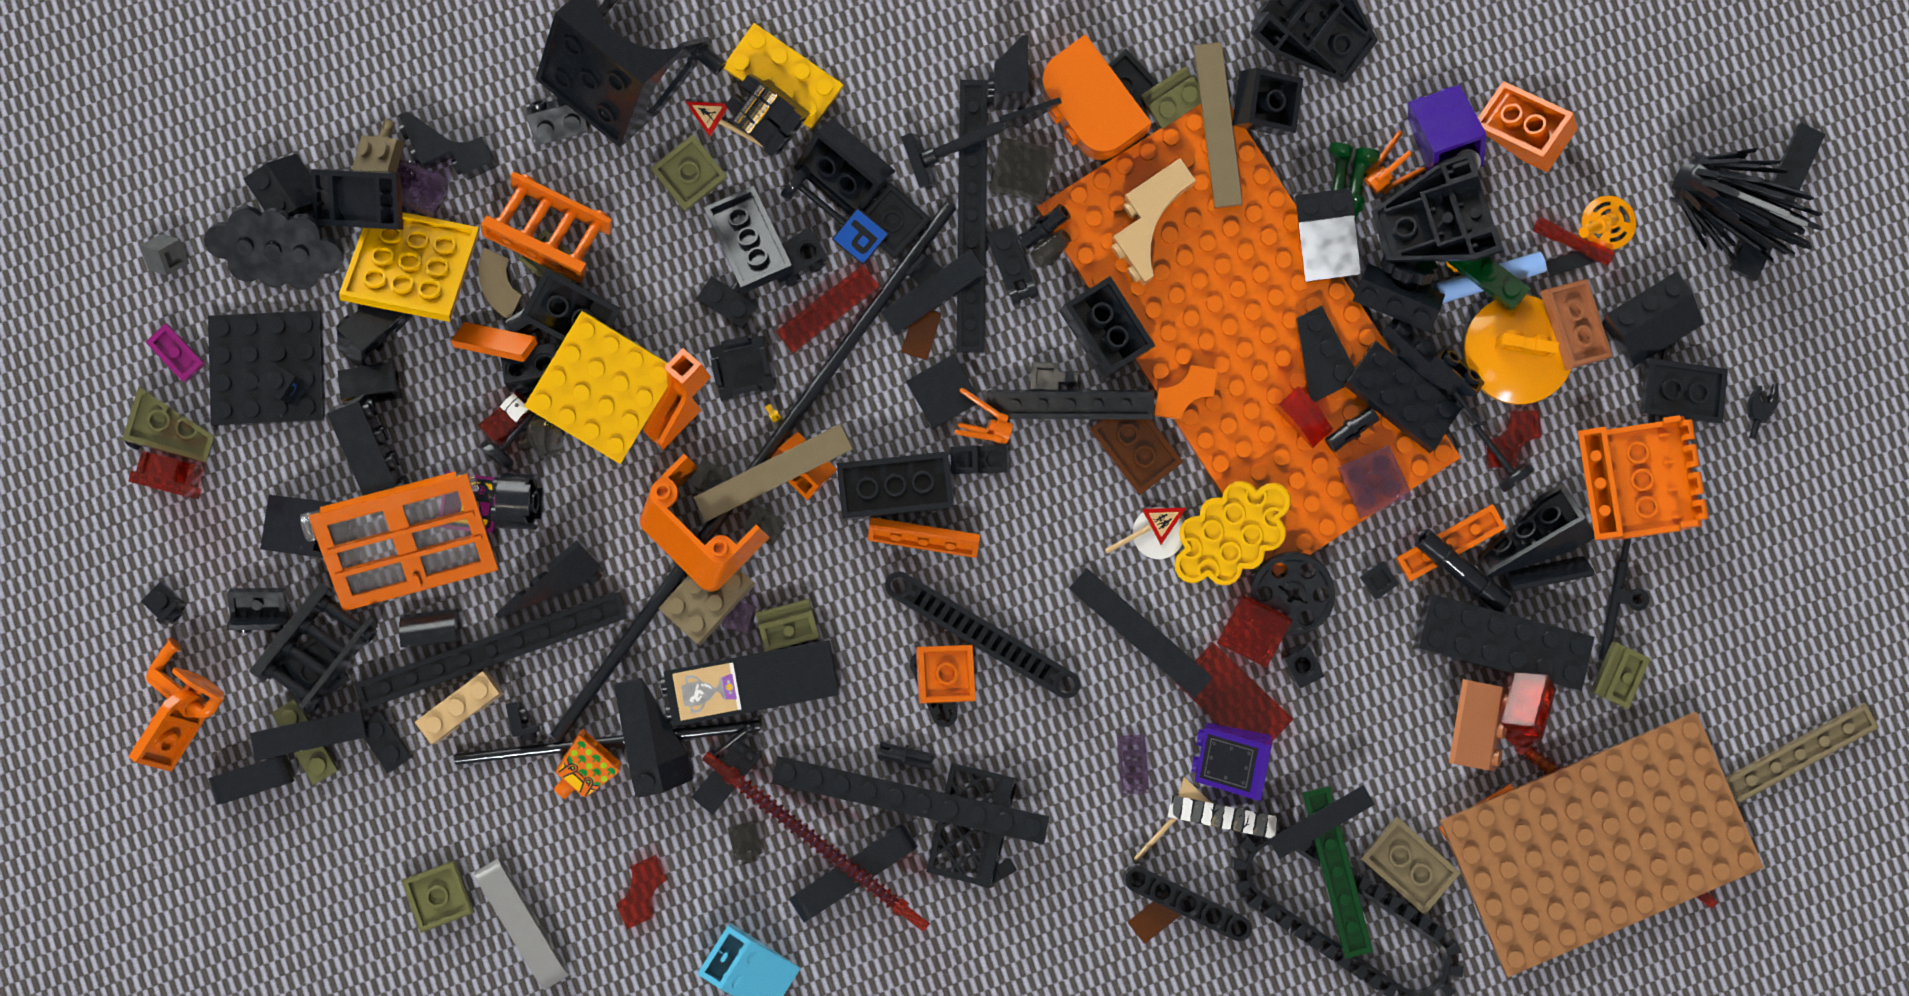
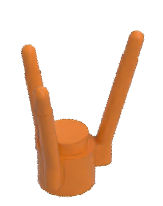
[1364,131,1425,195]
[955,388,1013,444]

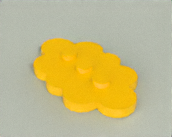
[1175,481,1291,585]

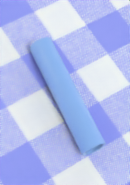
[1434,251,1547,304]

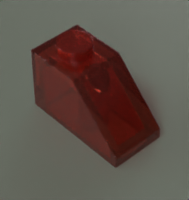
[1274,386,1333,448]

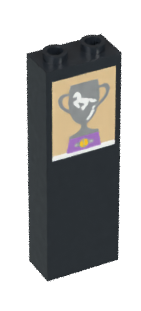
[660,640,840,726]

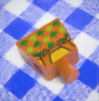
[554,729,622,799]

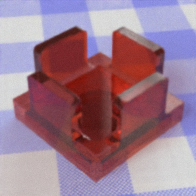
[128,451,203,500]

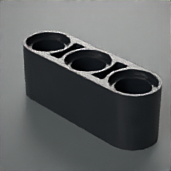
[208,755,295,805]

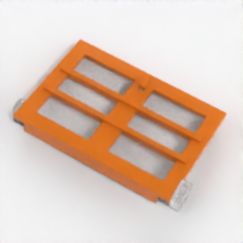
[300,471,498,611]

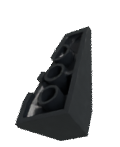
[495,540,606,619]
[614,678,694,798]

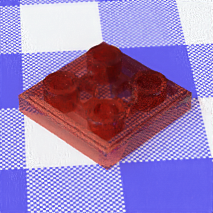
[1217,594,1292,668]

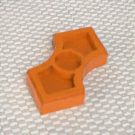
[1154,365,1218,420]

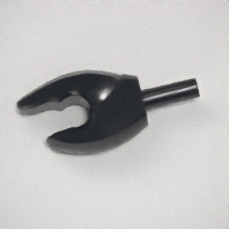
[1747,383,1779,440]

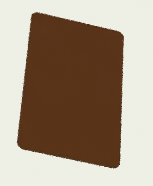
[902,311,941,360]
[1128,892,1181,943]

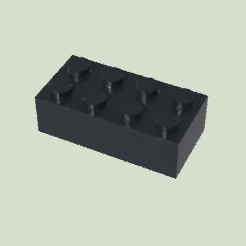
[327,394,410,517]
[837,451,954,521]

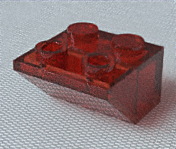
[1501,673,1557,748]

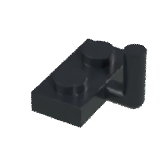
[696,275,758,329]

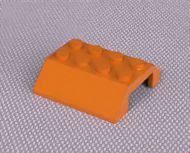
[1578,415,1709,541]

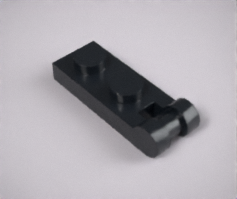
[986,225,1039,306]

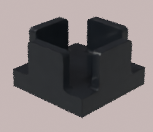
[709,336,775,402]

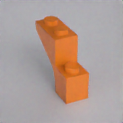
[643,348,711,450]

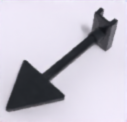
[901,98,1062,190]

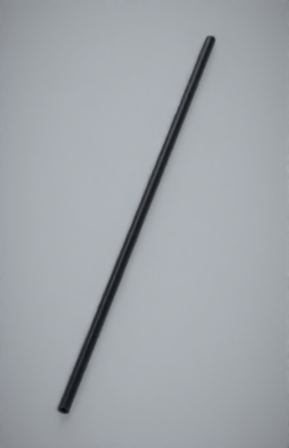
[550,201,956,742]

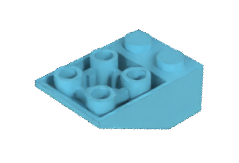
[697,922,801,996]

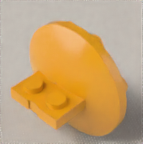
[1463,295,1571,405]

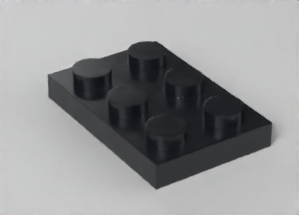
[1640,358,1728,424]

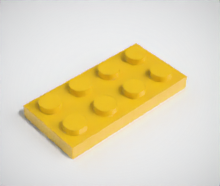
[723,23,844,131]

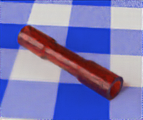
[1532,217,1615,266]

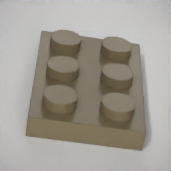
[659,569,756,646]
[1360,816,1461,915]

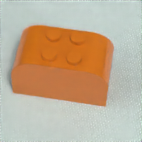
[1043,34,1152,161]

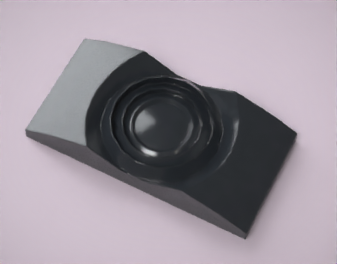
[311,169,403,230]

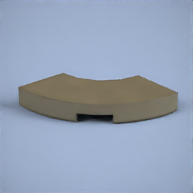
[478,248,523,319]

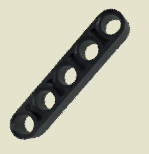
[789,823,918,923]
[1123,865,1252,941]

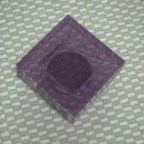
[721,602,757,634]

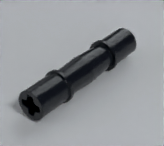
[1415,529,1511,612]

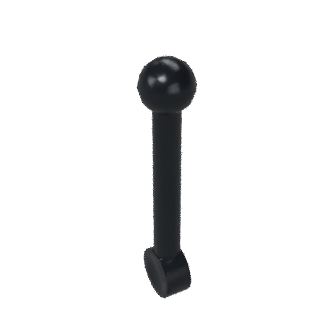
[707,722,755,762]

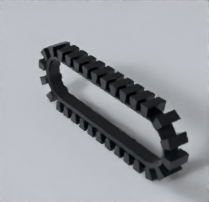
[1230,825,1464,996]

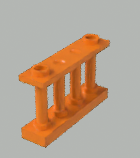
[481,171,612,284]

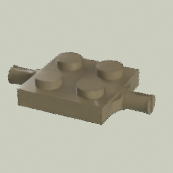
[352,119,405,172]

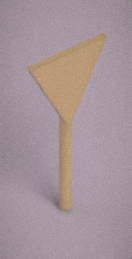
[1134,777,1212,861]

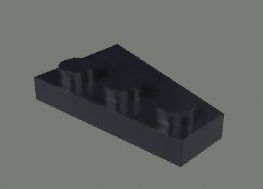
[1295,306,1354,405]

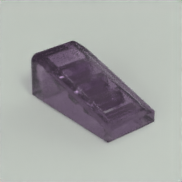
[1117,734,1149,795]

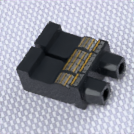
[725,74,811,157]

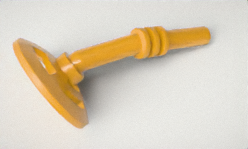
[1579,196,1636,250]

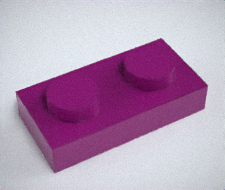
[145,323,206,383]

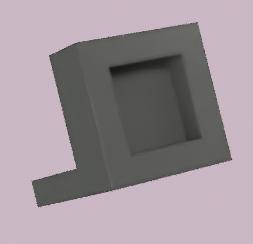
[140,234,189,275]

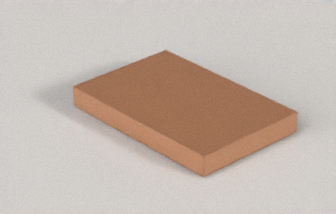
[1540,279,1613,370]

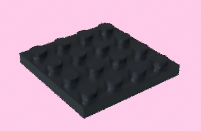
[208,311,324,426]

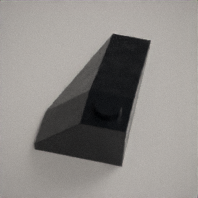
[1477,483,1594,578]

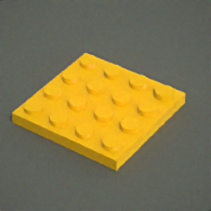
[339,212,480,322]
[524,311,668,464]

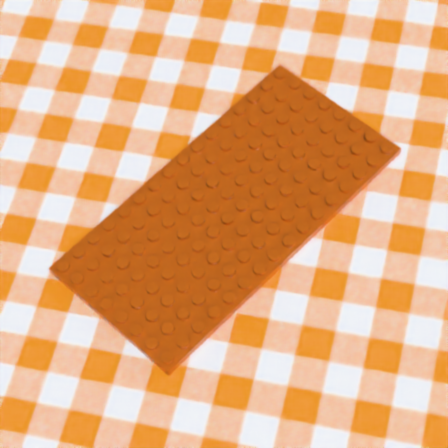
[1036,104,1461,576]

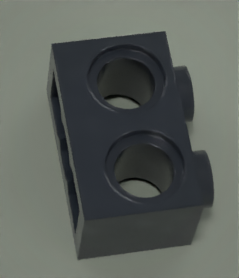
[776,227,828,288]
[501,343,558,394]

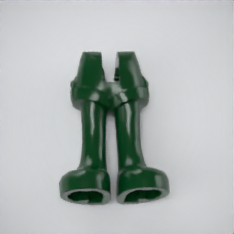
[1329,142,1380,222]

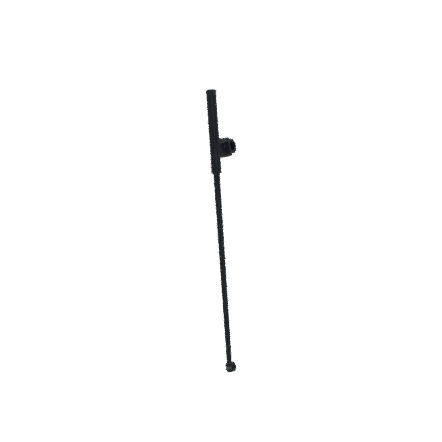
[1598,342,1676,659]

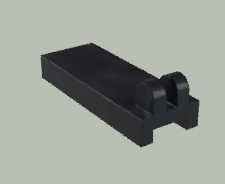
[692,739,762,815]

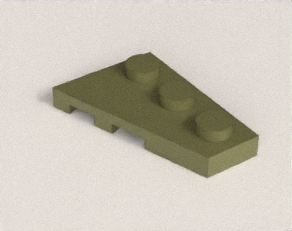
[122,386,214,464]

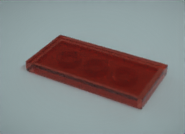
[1174,642,1294,742]

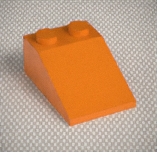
[1478,81,1578,173]

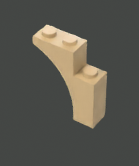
[1111,158,1196,286]

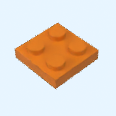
[916,645,976,704]

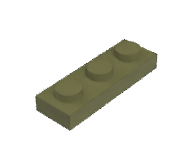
[271,700,340,785]

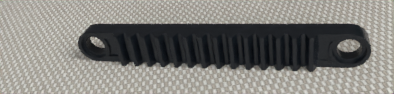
[885,571,1080,698]

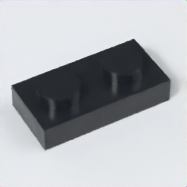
[364,711,413,774]

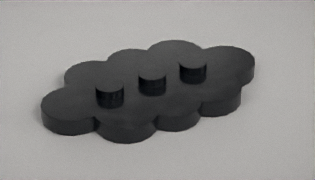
[204,206,345,290]

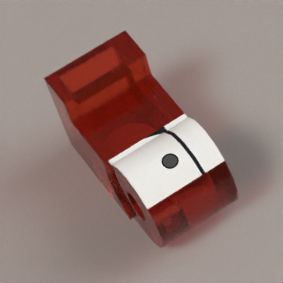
[478,393,530,445]

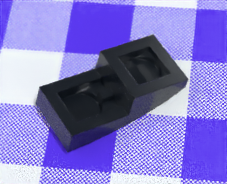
[950,445,1010,475]

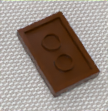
[1089,419,1183,496]

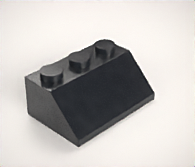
[988,35,1029,110]
[794,118,896,216]
[1602,271,1704,368]
[1059,276,1155,380]

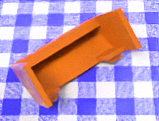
[640,454,770,592]

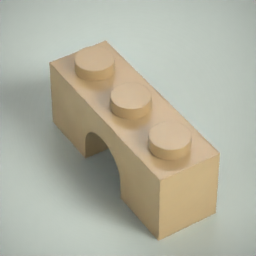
[415,671,505,745]

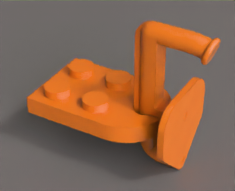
[128,638,224,772]

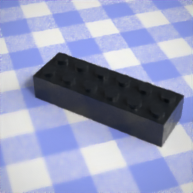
[1413,594,1595,691]

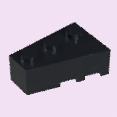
[337,304,413,367]

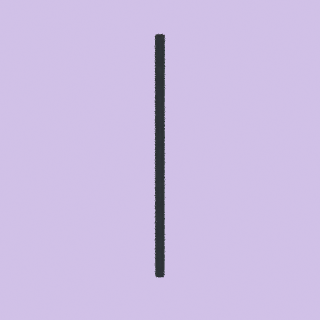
[454,720,761,765]

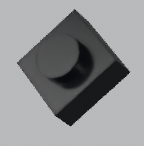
[1359,561,1399,600]

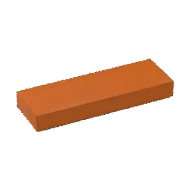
[451,322,538,362]

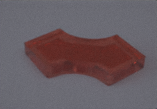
[1485,410,1541,469]
[616,854,668,930]

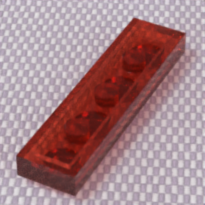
[776,265,880,354]

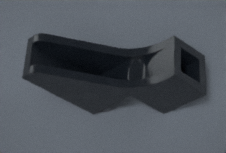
[398,112,498,180]

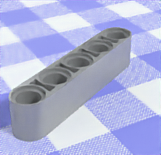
[474,857,570,990]

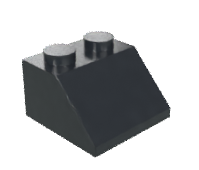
[243,154,313,217]

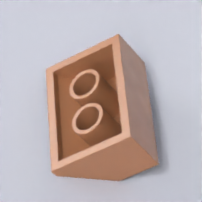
[1449,679,1512,772]

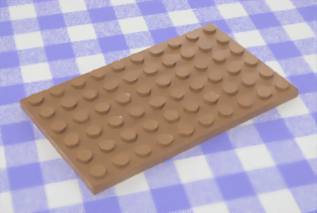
[1439,712,1764,977]

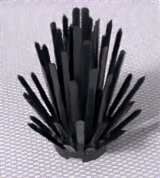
[1669,148,1823,263]

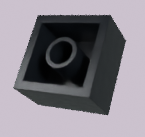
[1232,68,1304,136]

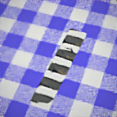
[1168,795,1279,838]

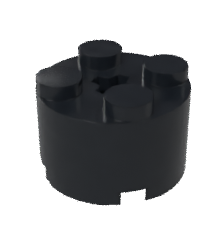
[491,473,543,530]

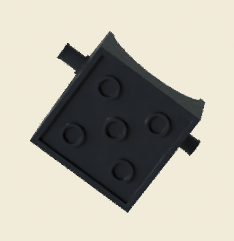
[535,0,727,148]

